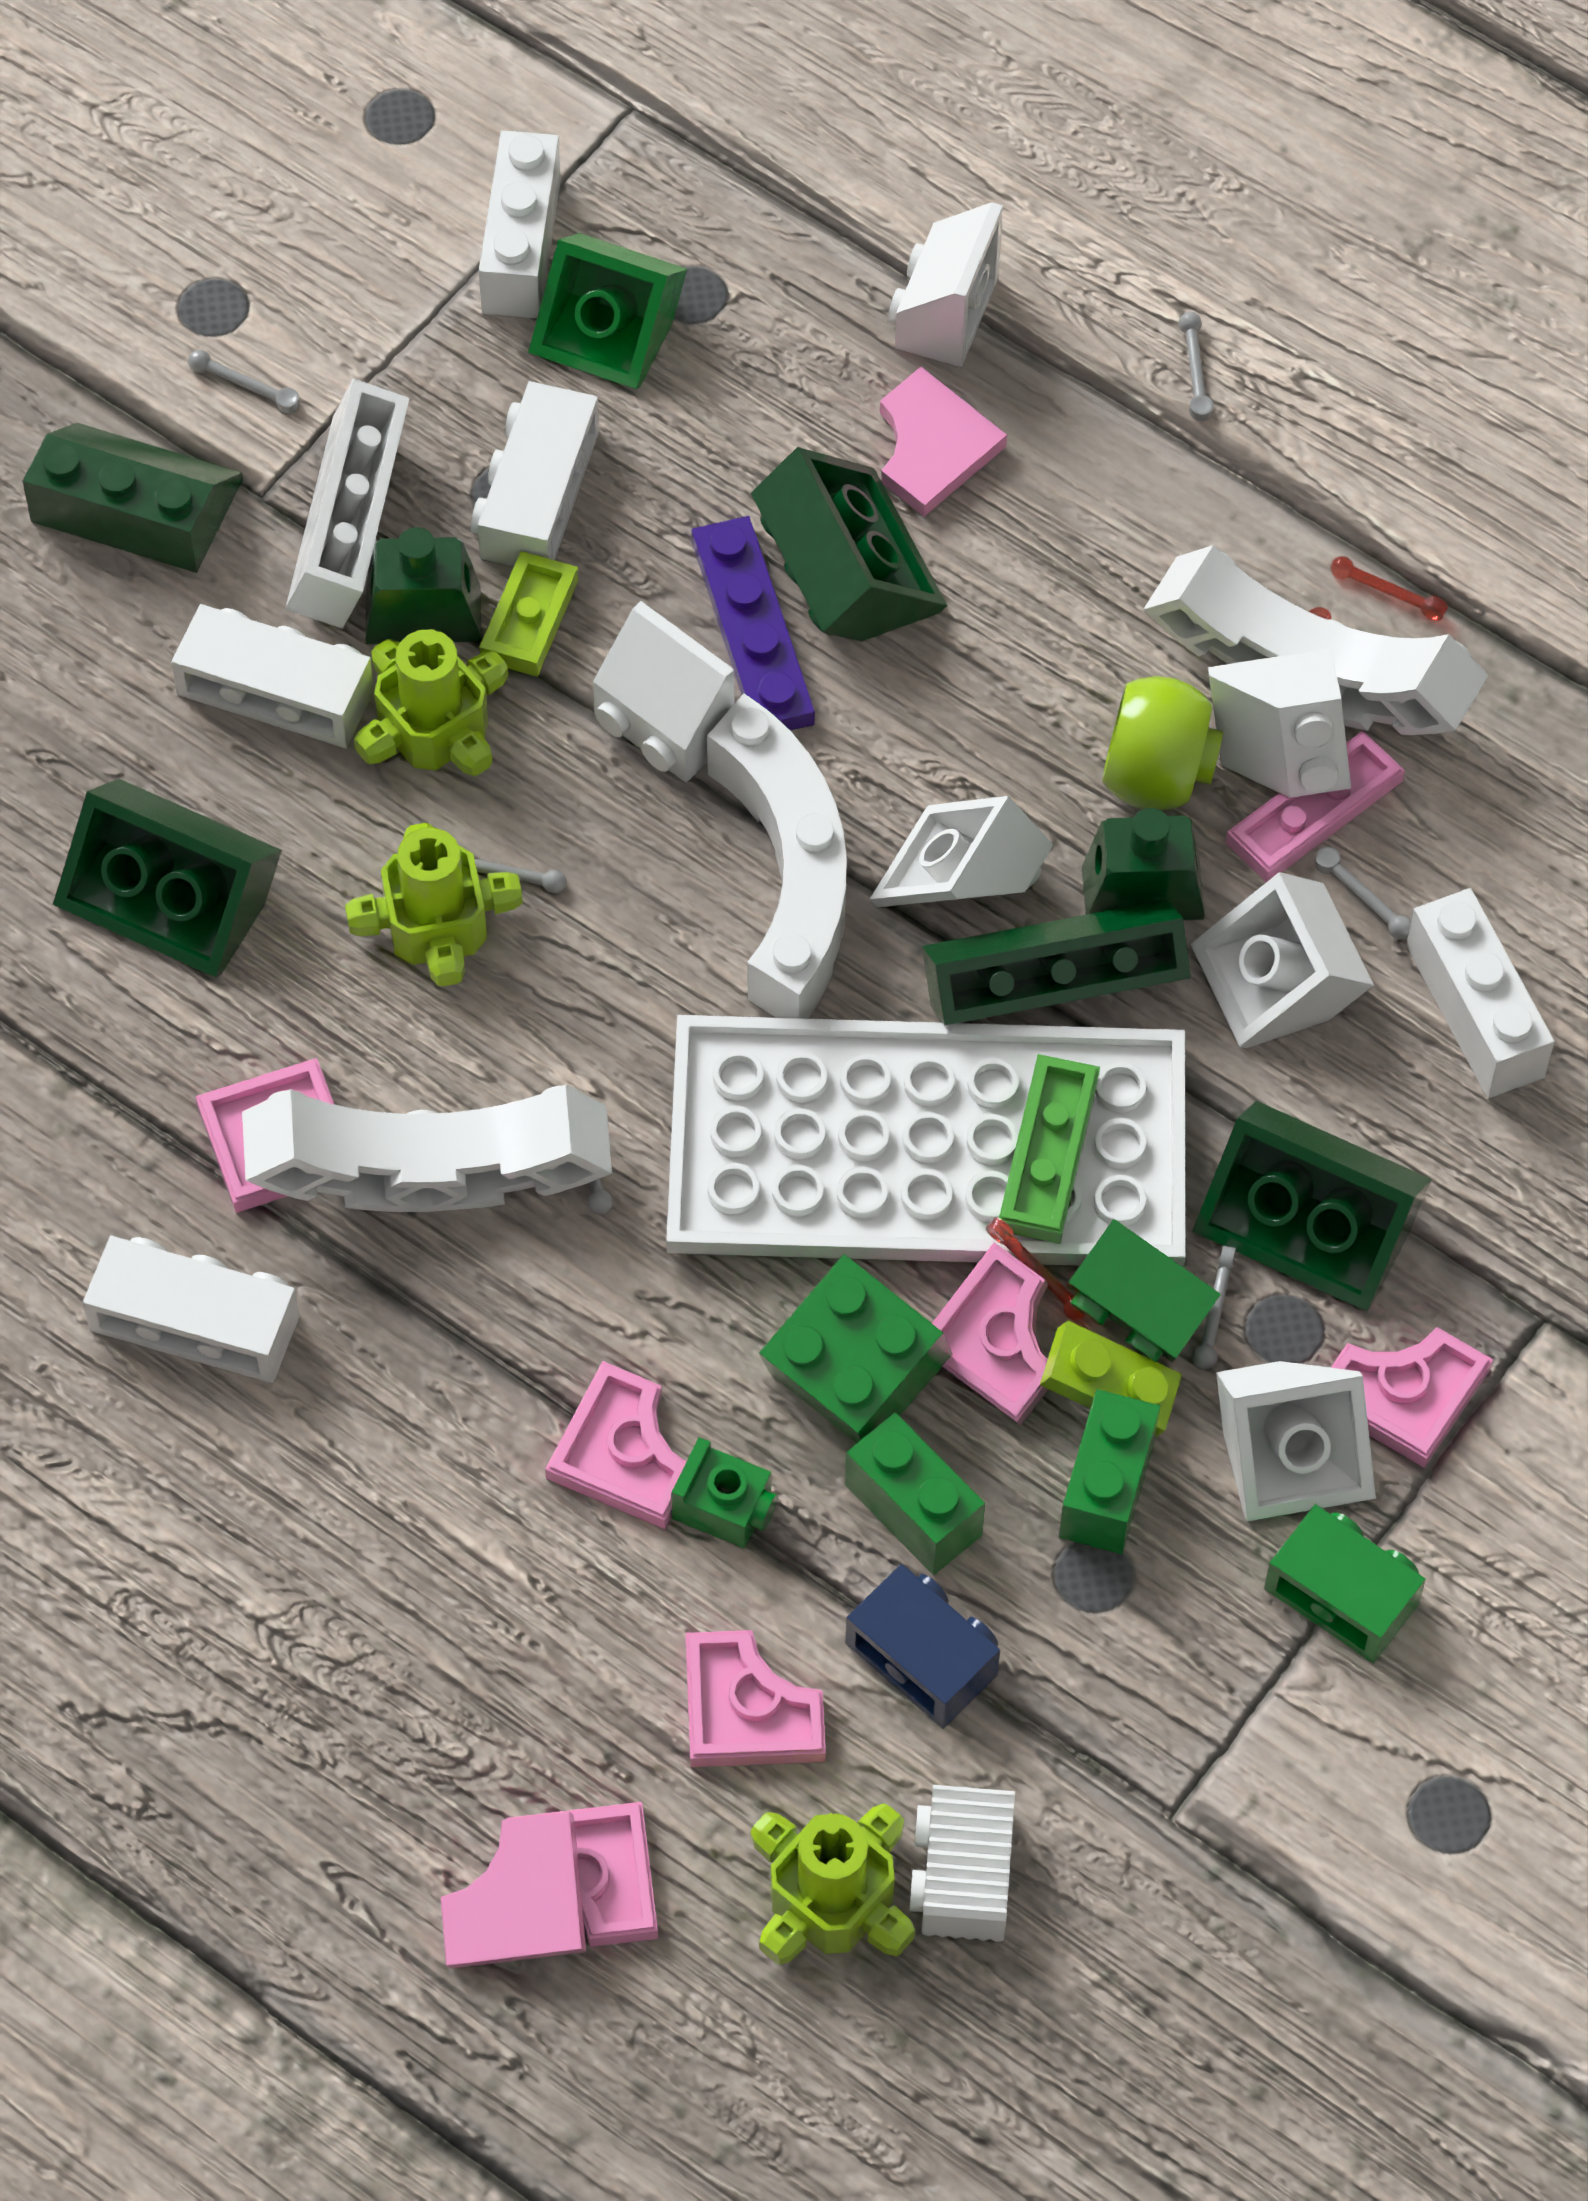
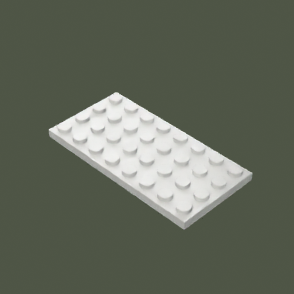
[666,1015,1185,1267]

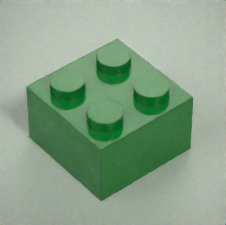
[759,1254,953,1444]

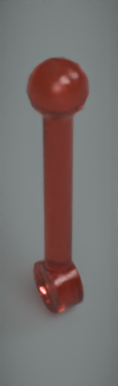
[1330,556,1448,621]
[986,1217,1085,1321]

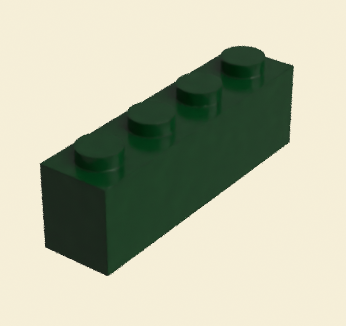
[922,900,1191,1026]

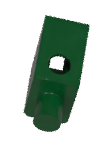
[365,527,481,644]
[1082,808,1205,920]

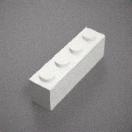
[285,378,409,629]

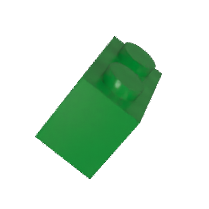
[1066,1218,1221,1362]
[1059,1389,1161,1555]
[845,1412,985,1576]
[1264,1504,1426,1664]

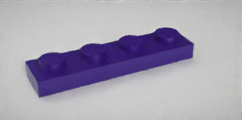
[691,516,815,731]

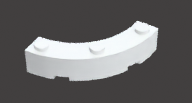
[1143,545,1488,735]
[707,693,847,1019]
[242,1084,612,1212]

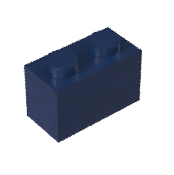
[845,1563,1000,1729]

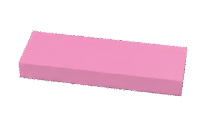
[1225,731,1405,882]

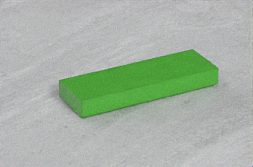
[997,1054,1100,1244]

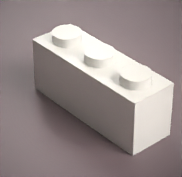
[479,130,561,318]
[471,381,599,566]
[171,604,374,749]
[1406,888,1555,1099]
[82,1235,300,1383]

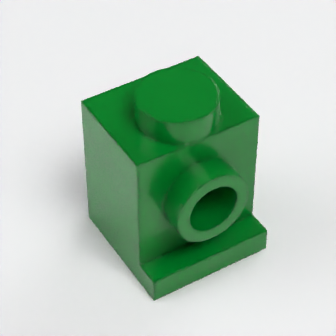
[671,1437,778,1549]

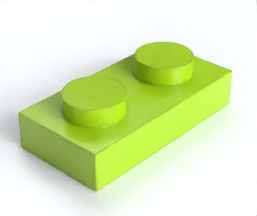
[479,551,579,677]
[1040,1320,1182,1437]

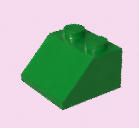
[528,233,687,389]

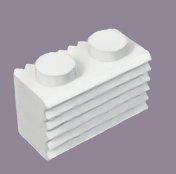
[909,1785,1015,1942]

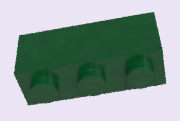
[22,423,243,573]
[750,447,948,642]
[52,779,282,977]
[1192,1100,1432,1312]

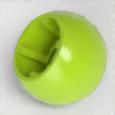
[1102,676,1223,811]

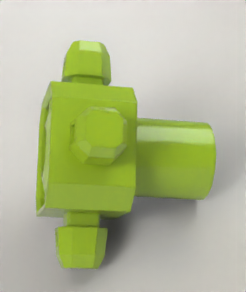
[354,629,509,776]
[345,823,523,987]
[750,1803,915,1965]

